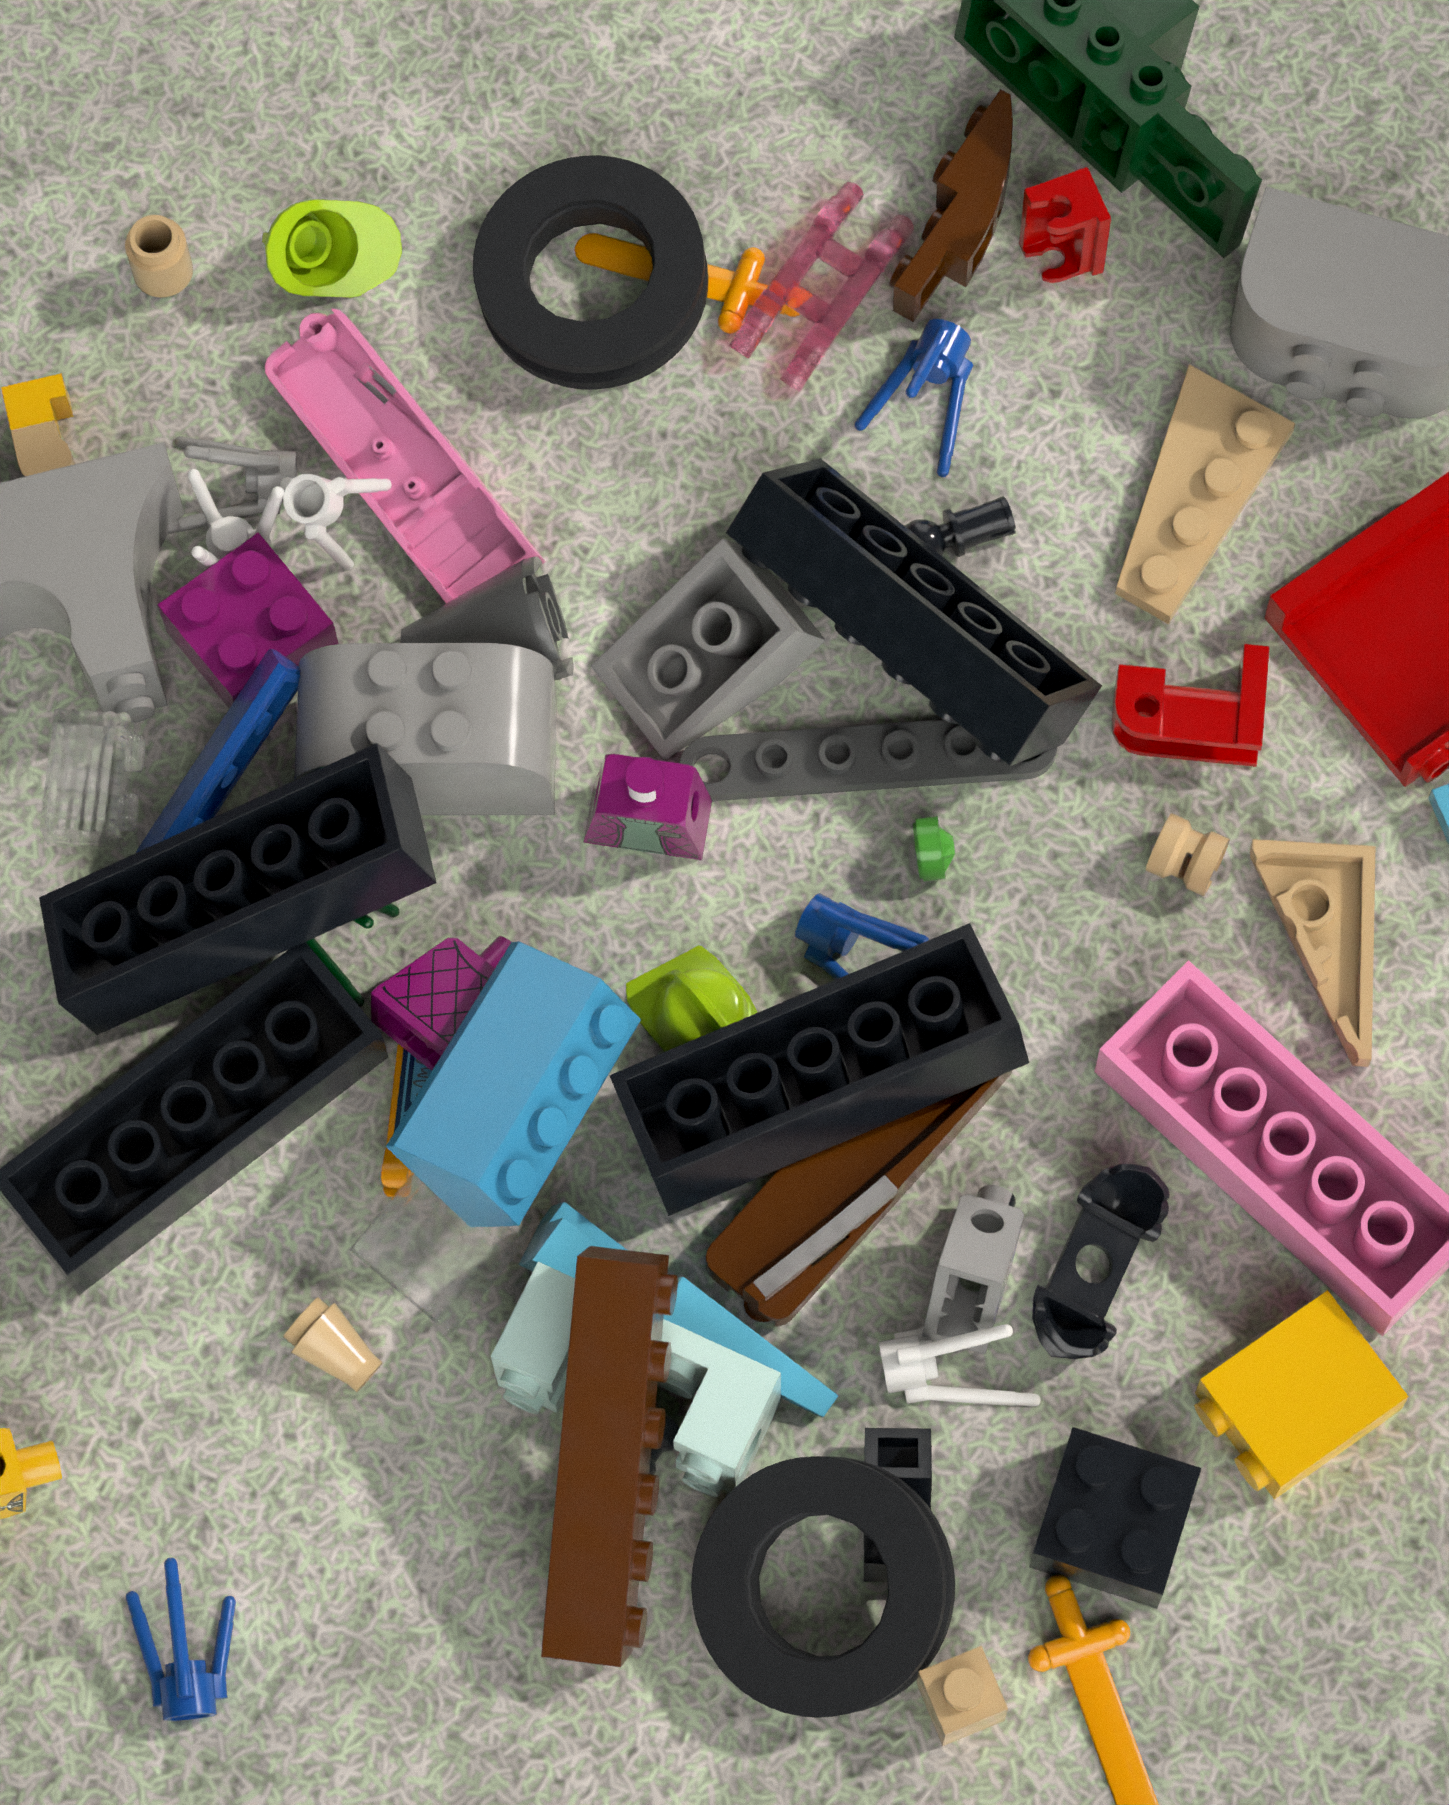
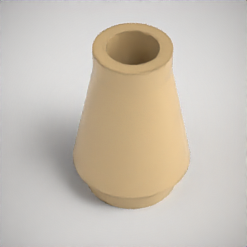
[283,1297,383,1392]

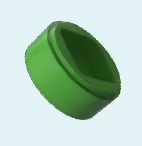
[913,816,955,882]

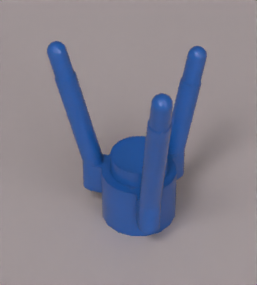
[855,319,974,477]
[795,893,929,980]
[126,1557,236,1721]

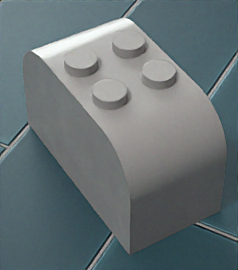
[1230,186,1449,419]
[294,643,557,815]

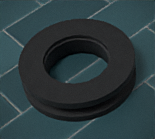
[473,155,709,390]
[691,1456,955,1718]

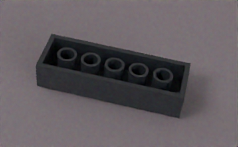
[726,458,1102,766]
[39,743,437,1035]
[609,923,1029,1216]
[0,942,388,1295]

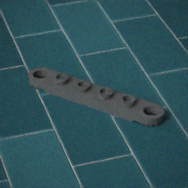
[680,720,1057,801]

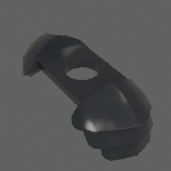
[1032,1163,1170,1359]

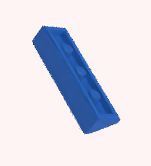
[136,649,301,853]

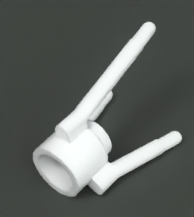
[188,469,284,568]
[280,474,392,570]
[879,1324,1041,1407]

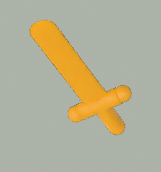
[574,233,805,334]
[1028,1575,1159,1805]

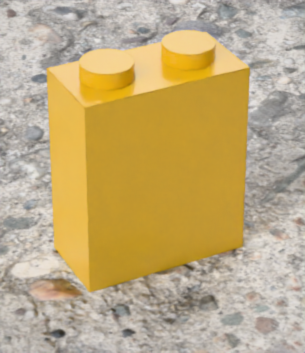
[1194,1290,1409,1500]

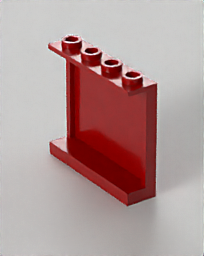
[1264,472,1449,787]

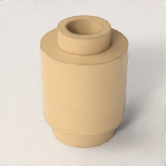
[125,215,193,298]

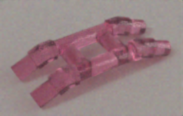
[729,182,914,392]

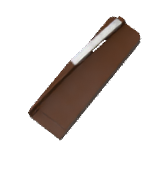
[705,1071,1012,1327]

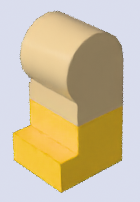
[1,373,75,477]

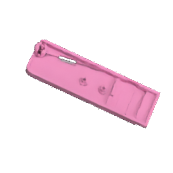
[265,309,546,603]

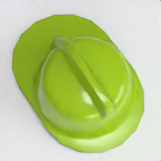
[262,199,402,298]
[626,945,758,1052]

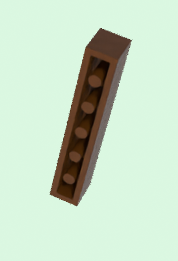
[541,1246,678,1667]

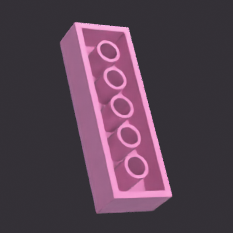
[1094,960,1449,1337]

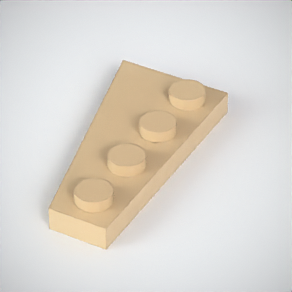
[1115,364,1295,624]

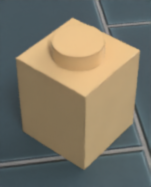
[917,1646,1008,1746]

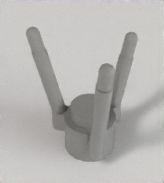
[168,436,297,534]

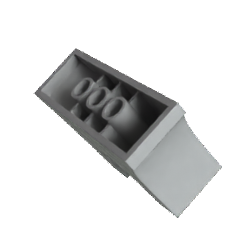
[0,442,185,723]

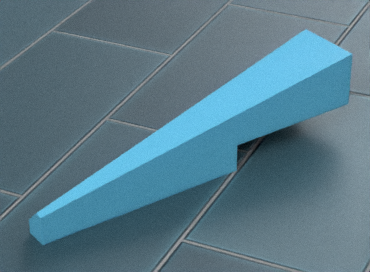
[518,1202,838,1418]

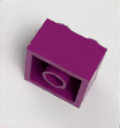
[157,532,339,709]

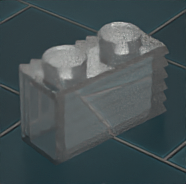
[40,708,145,850]

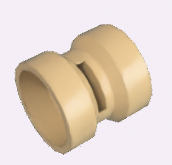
[1146,813,1230,896]

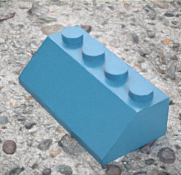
[386,941,641,1228]

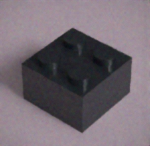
[1029,1427,1201,1609]

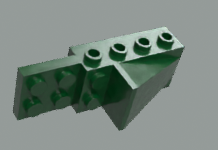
[954,0,1262,258]

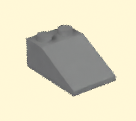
[591,538,825,759]

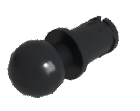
[904,496,1016,557]

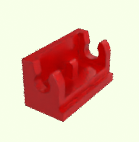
[1019,167,1111,283]

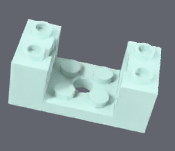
[491,1262,781,1497]

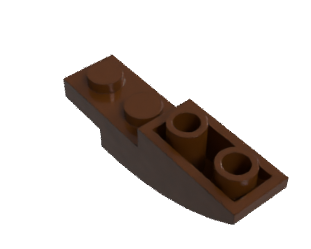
[889,89,1013,322]

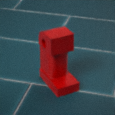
[1111,644,1270,767]

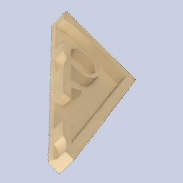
[1250,839,1376,1067]

